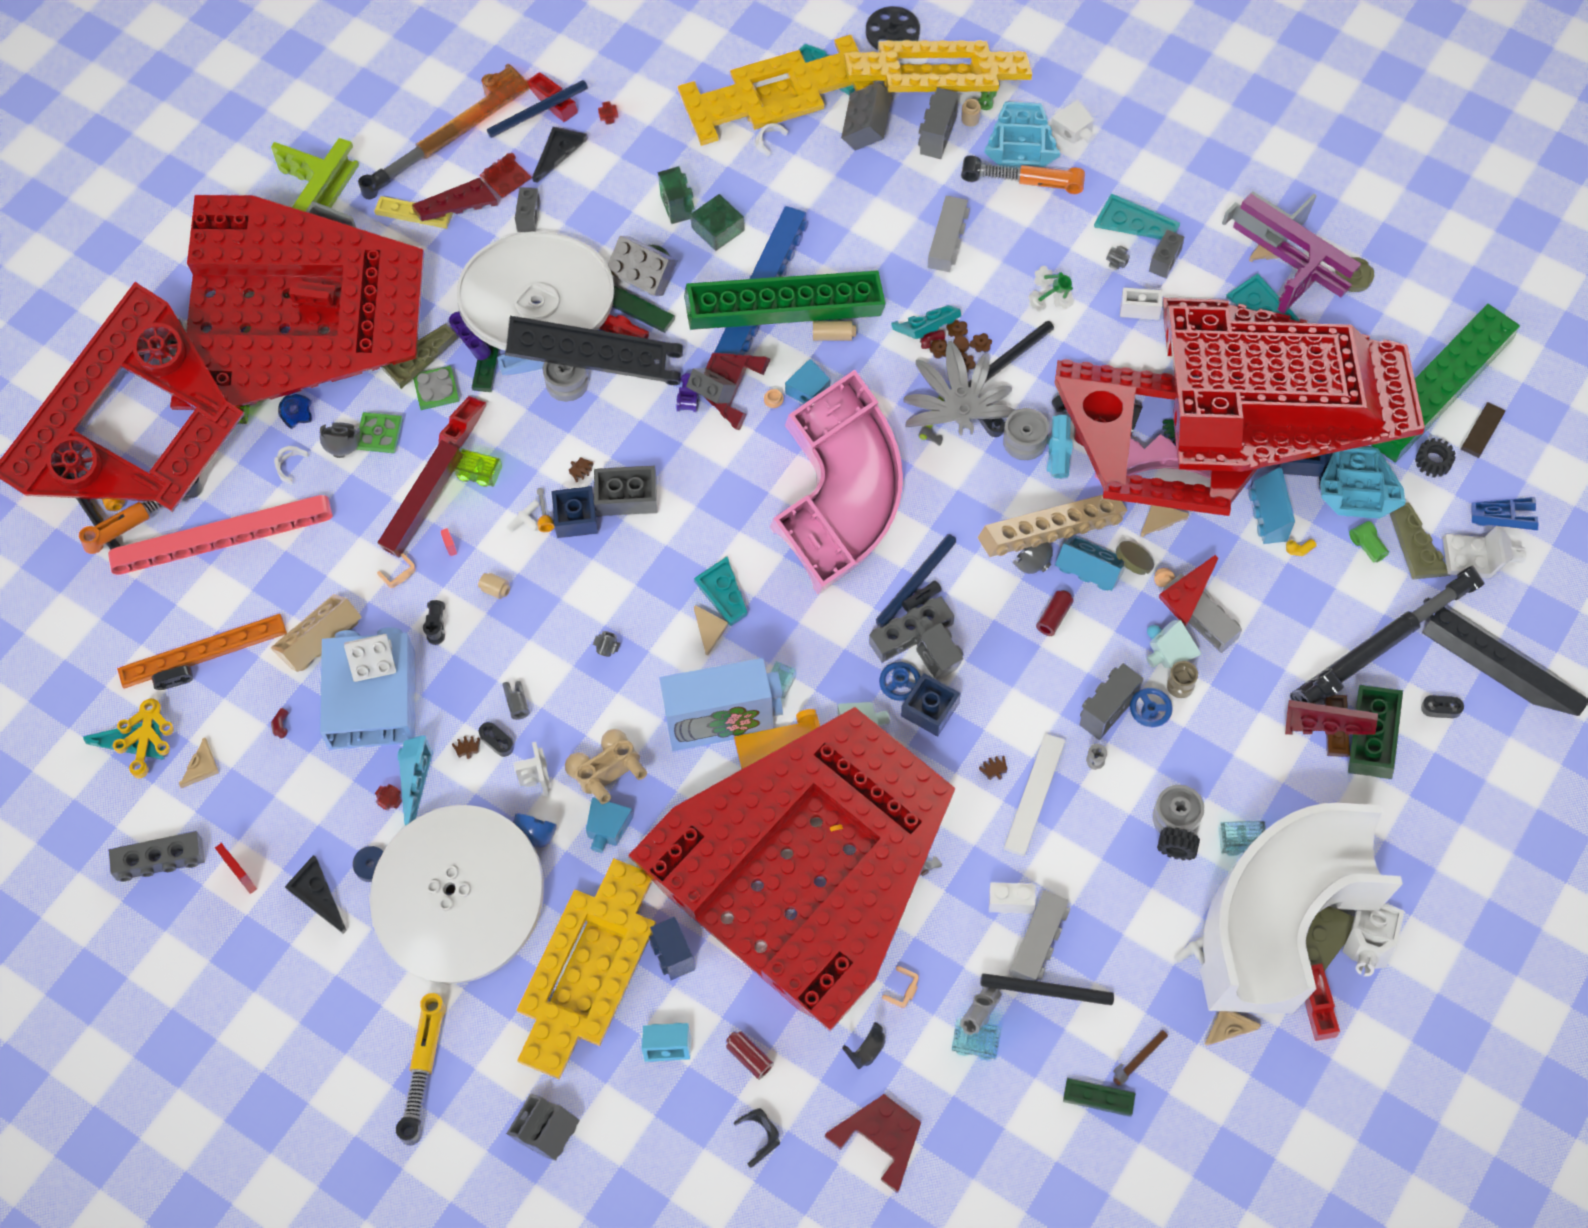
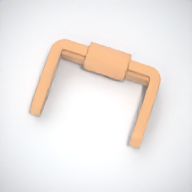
[376,553,416,588]
[882,966,919,1008]

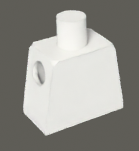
[1050,99,1096,144]

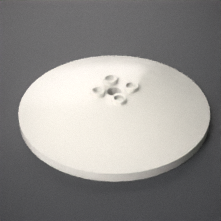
[456,231,614,350]
[370,805,544,984]

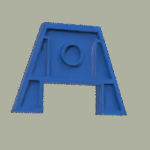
[1471,497,1539,531]

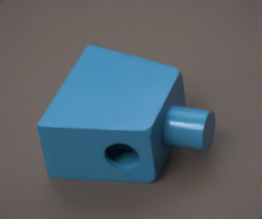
[785,359,831,404]
[586,797,633,853]

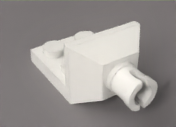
[1442,526,1526,578]
[1342,904,1404,976]

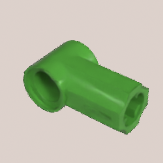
[1349,521,1389,563]

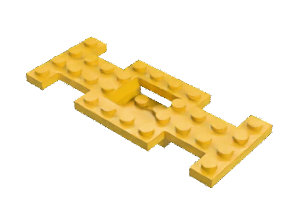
[677,34,874,146]

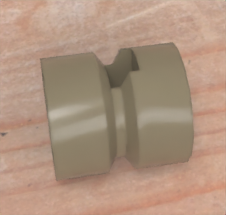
[1166,661,1199,698]

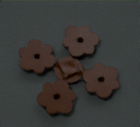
[929,320,992,372]

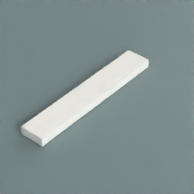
[1004,733,1066,857]

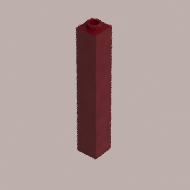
[377,440,463,558]

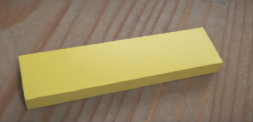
[374,196,453,229]

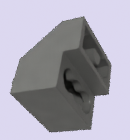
[506,1093,580,1161]

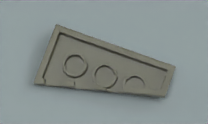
[381,323,458,389]
[1389,502,1451,580]
[1306,906,1354,971]

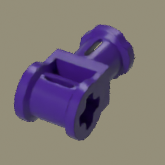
[676,373,698,413]

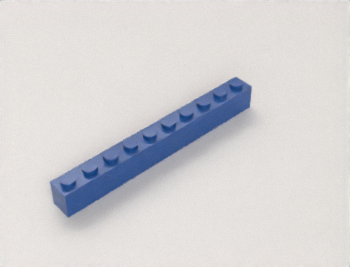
[714,206,809,355]

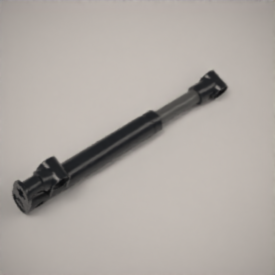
[1290,565,1485,704]

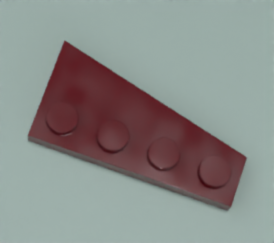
[412,177,498,221]
[1285,700,1378,735]

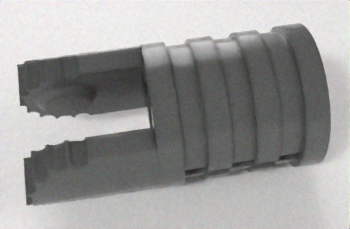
[502,681,530,720]

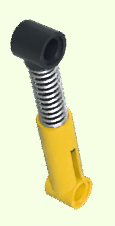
[395,993,446,1146]

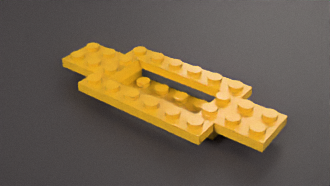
[844,40,1033,92]
[516,858,656,1080]

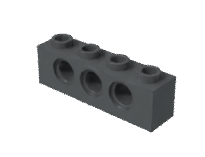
[869,596,955,663]
[108,831,205,882]

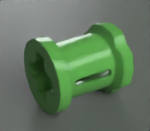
[977,91,997,110]

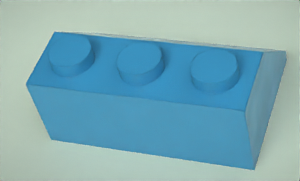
[1249,468,1295,544]
[1055,535,1126,591]

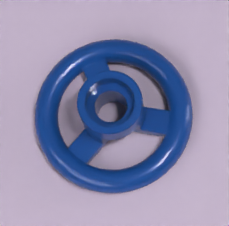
[879,662,921,701]
[1130,688,1173,727]

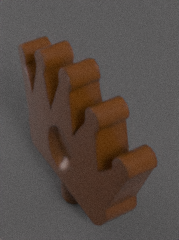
[568,457,594,482]
[452,736,481,759]
[979,756,1008,780]

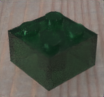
[657,166,695,225]
[690,194,745,251]

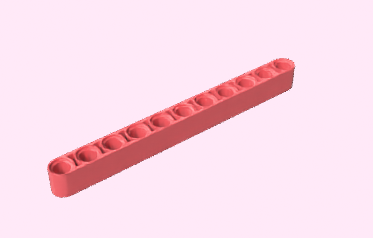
[108,495,333,575]

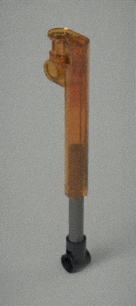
[358,63,530,200]

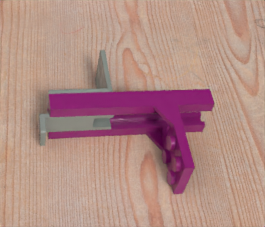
[1221,191,1361,314]

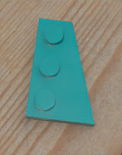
[891,305,962,339]
[694,556,748,626]

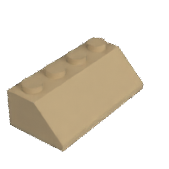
[270,594,362,672]

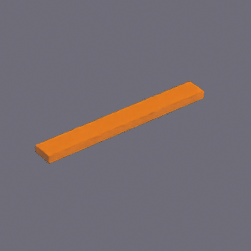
[117,613,287,689]

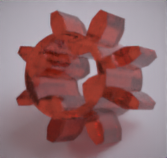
[597,101,619,125]
[374,784,402,811]

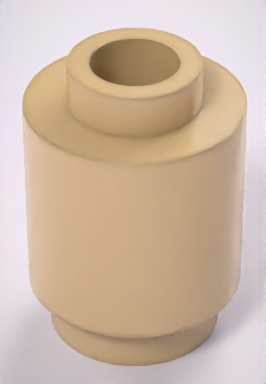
[961,99,981,127]
[478,573,511,599]

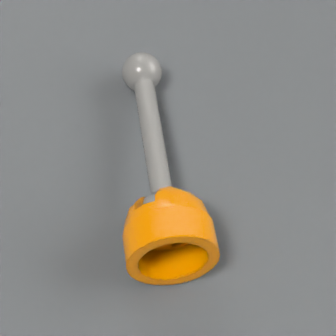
[536,488,554,532]

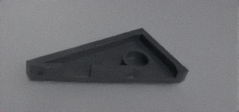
[532,126,588,183]
[285,855,347,934]

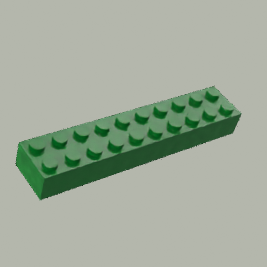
[683,270,886,330]
[1371,303,1521,463]

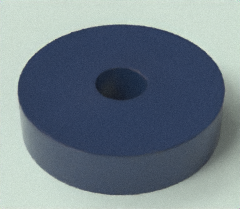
[352,846,384,882]

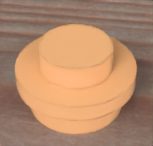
[764,389,784,408]
[1154,567,1175,587]

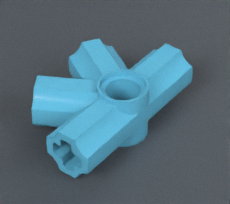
[1046,415,1073,479]

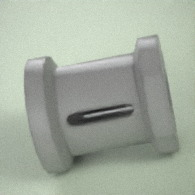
[1086,744,1108,770]

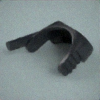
[842,1022,886,1069]
[733,1108,780,1168]

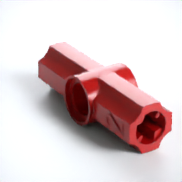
[599,314,649,339]

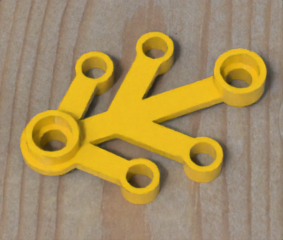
[113,698,174,779]

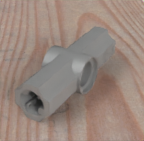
[960,987,1002,1035]

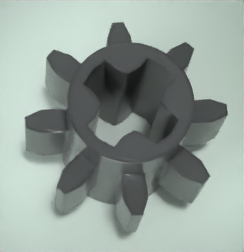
[1106,245,1130,270]
[592,631,621,657]

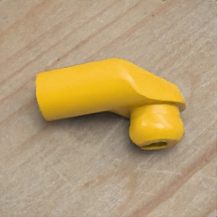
[1286,539,1317,557]

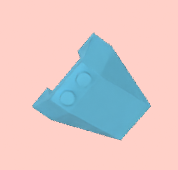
[1320,447,1406,519]

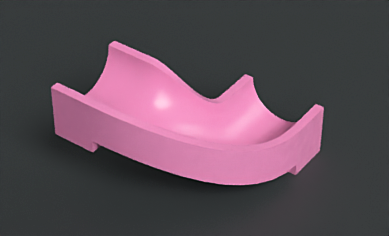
[770,370,903,594]

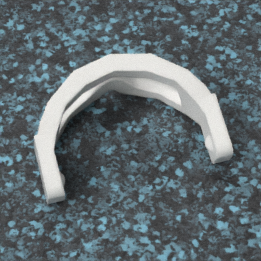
[755,123,788,157]
[274,446,309,485]

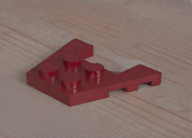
[703,353,771,431]
[824,1094,921,1194]

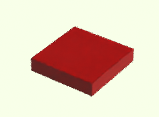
[214,842,257,894]

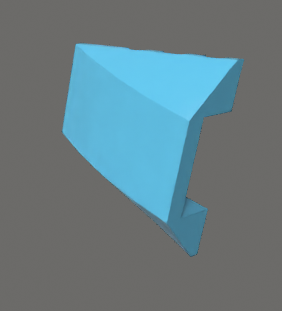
[984,102,1060,169]

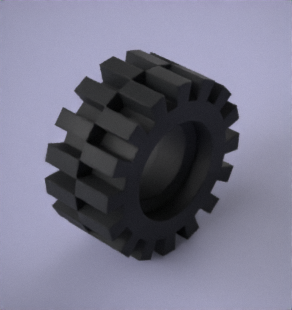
[1415,438,1456,478]
[1157,827,1200,861]

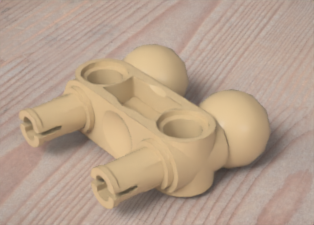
[565,729,647,804]

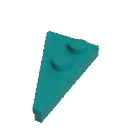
[83,720,165,760]

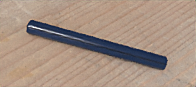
[486,80,588,138]
[876,534,956,627]

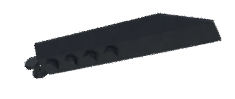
[1418,597,1588,716]

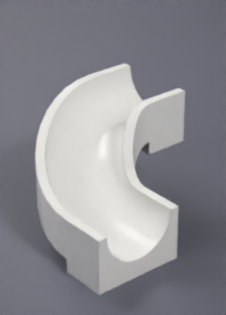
[1200,803,1403,1014]

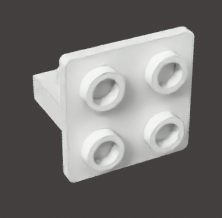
[344,634,396,682]
[513,742,552,797]

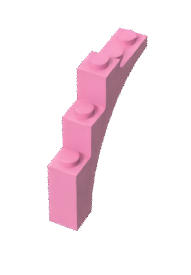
[1095,434,1211,480]

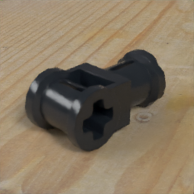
[422,600,446,645]

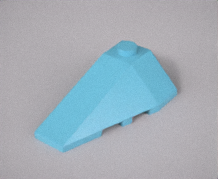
[397,735,433,826]

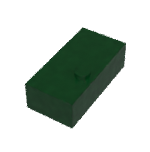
[1348,685,1403,779]

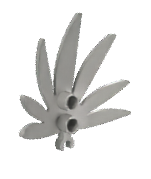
[903,341,1015,436]

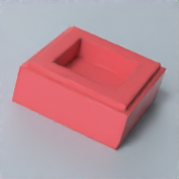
[440,528,457,556]

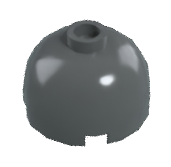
[319,422,360,458]
[1012,542,1053,574]

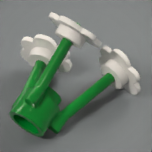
[1028,266,1075,312]

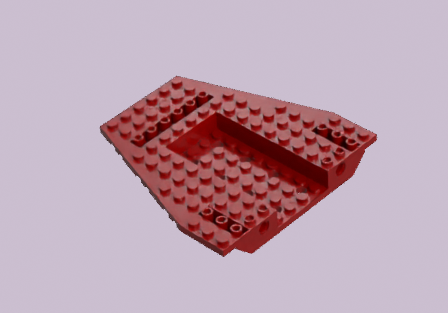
[170,194,424,410]
[1162,298,1425,472]
[628,707,956,1032]

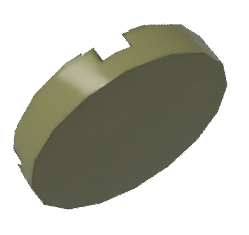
[1335,257,1375,292]
[1116,541,1155,575]

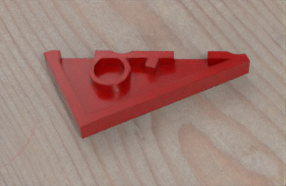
[1158,555,1219,627]

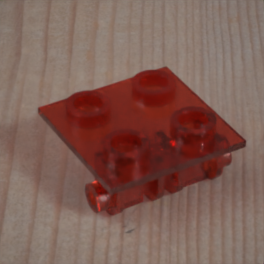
[479,152,532,199]

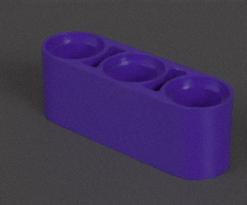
[449,311,491,360]

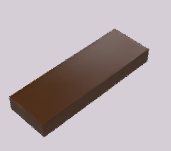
[1324,694,1350,757]

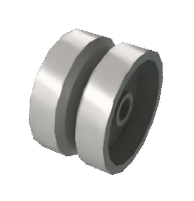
[542,362,589,402]
[1003,408,1049,461]
[1152,785,1205,835]

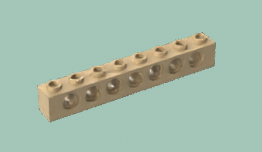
[977,495,1128,558]

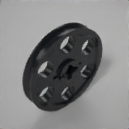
[865,6,920,51]

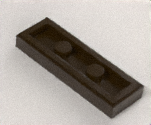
[1461,402,1506,458]

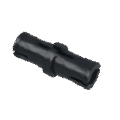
[901,580,942,612]

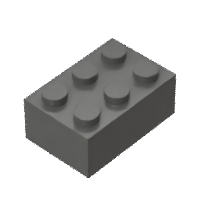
[841,82,892,151]
[918,87,959,160]
[594,465,658,516]
[1079,663,1144,740]

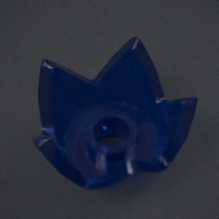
[278,393,312,429]

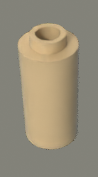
[813,321,856,341]

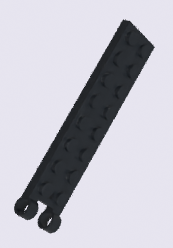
[505,315,684,386]

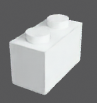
[1120,287,1163,320]
[988,882,1035,914]

